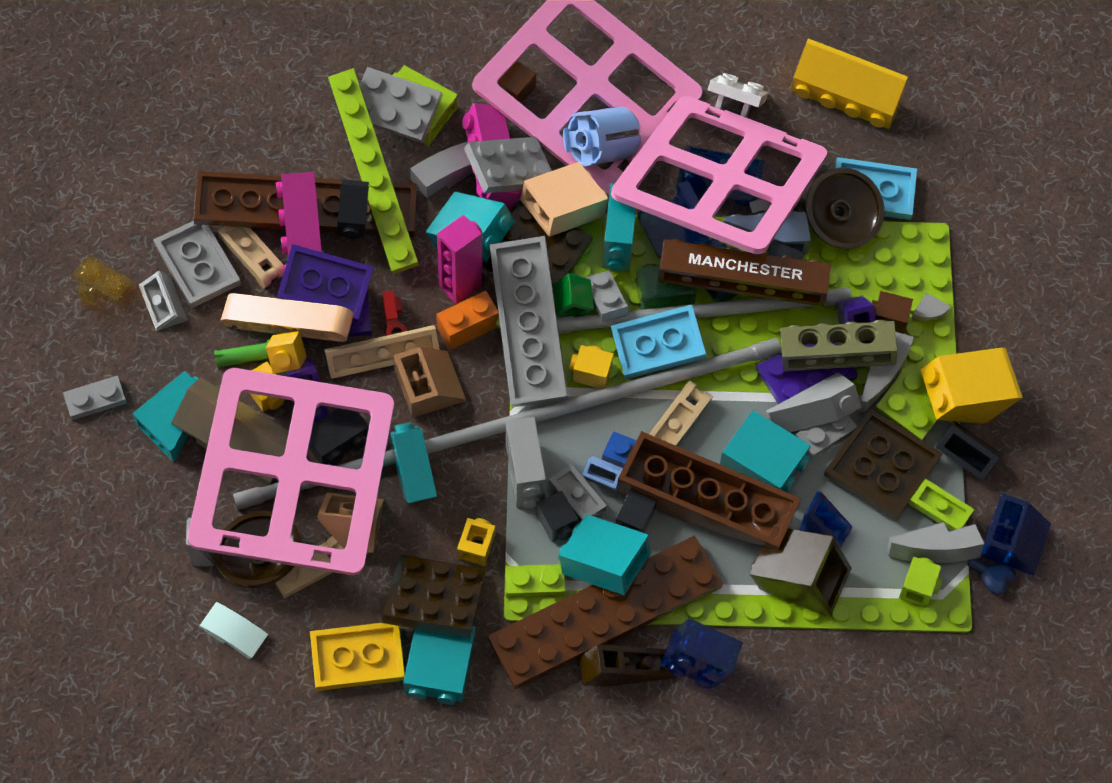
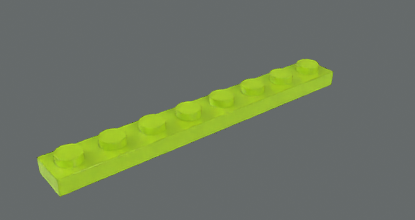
[328,68,419,274]

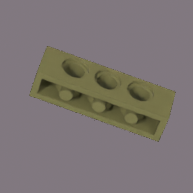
[780,320,897,371]

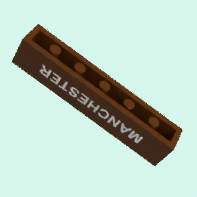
[658,239,831,307]

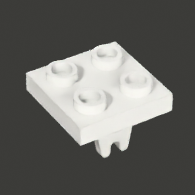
[708,73,768,118]

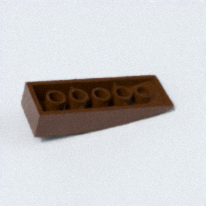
[616,431,801,549]

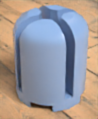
[563,107,641,167]

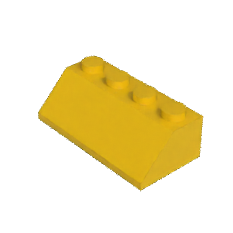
[791,38,908,129]

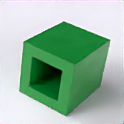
[552,273,594,317]

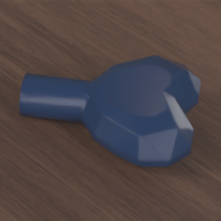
[967,558,1017,595]

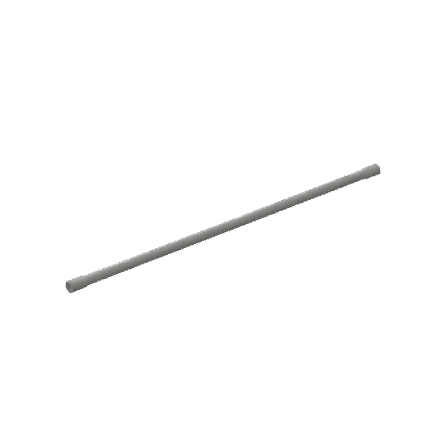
[233,338,781,510]

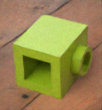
[899,556,943,607]

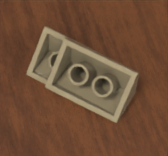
[171,378,289,484]

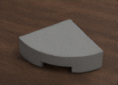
[912,293,951,321]

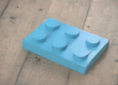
[835,157,917,220]
[611,304,707,380]

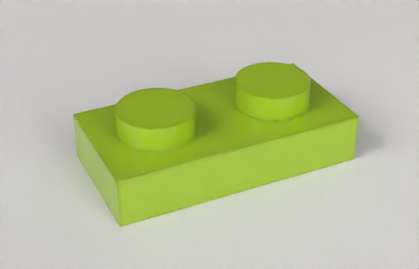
[909,479,975,531]
[505,564,565,598]

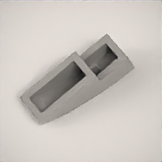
[410,142,473,198]
[857,332,914,414]
[886,522,984,563]

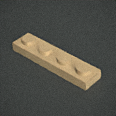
[324,325,440,379]

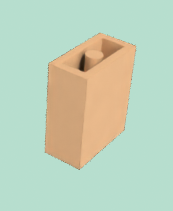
[520,162,609,237]

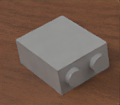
[506,417,546,508]

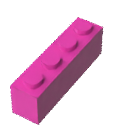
[462,103,522,210]
[276,172,321,270]
[437,214,483,304]

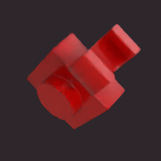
[382,290,407,336]

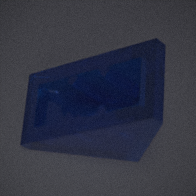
[800,491,853,549]

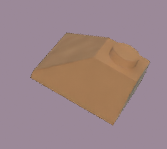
[318,493,384,554]

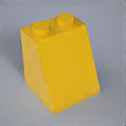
[920,348,1023,424]

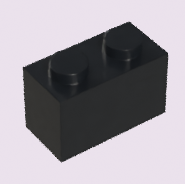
[309,408,369,465]

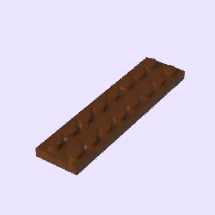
[194,171,416,236]
[488,535,723,689]

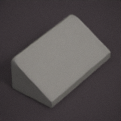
[139,270,188,331]

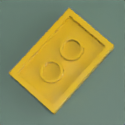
[310,623,405,691]

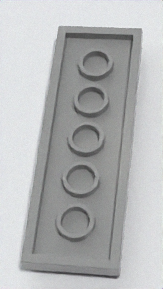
[490,236,568,408]

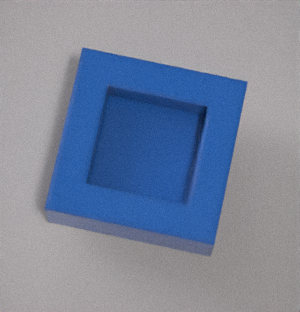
[602,431,637,468]

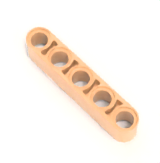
[221,294,354,342]

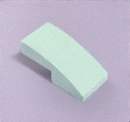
[199,602,268,659]

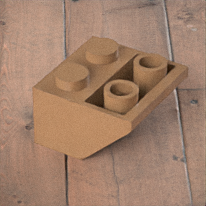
[393,347,466,418]

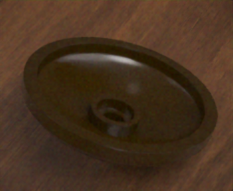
[805,168,884,249]
[214,511,301,588]

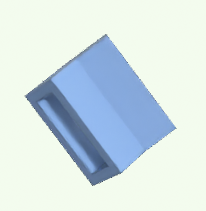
[583,456,623,491]

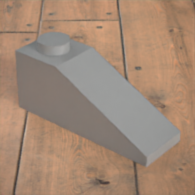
[766,372,862,432]

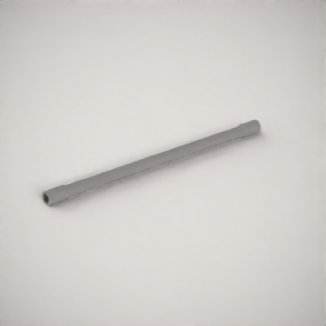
[557,287,851,334]

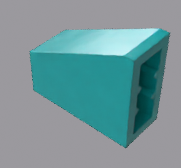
[133,371,199,462]

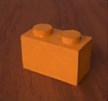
[436,291,499,350]

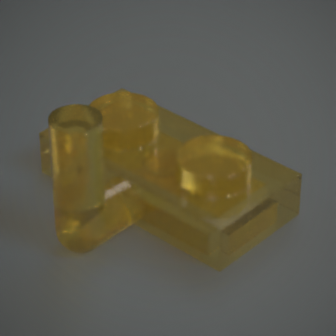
[72,254,134,306]

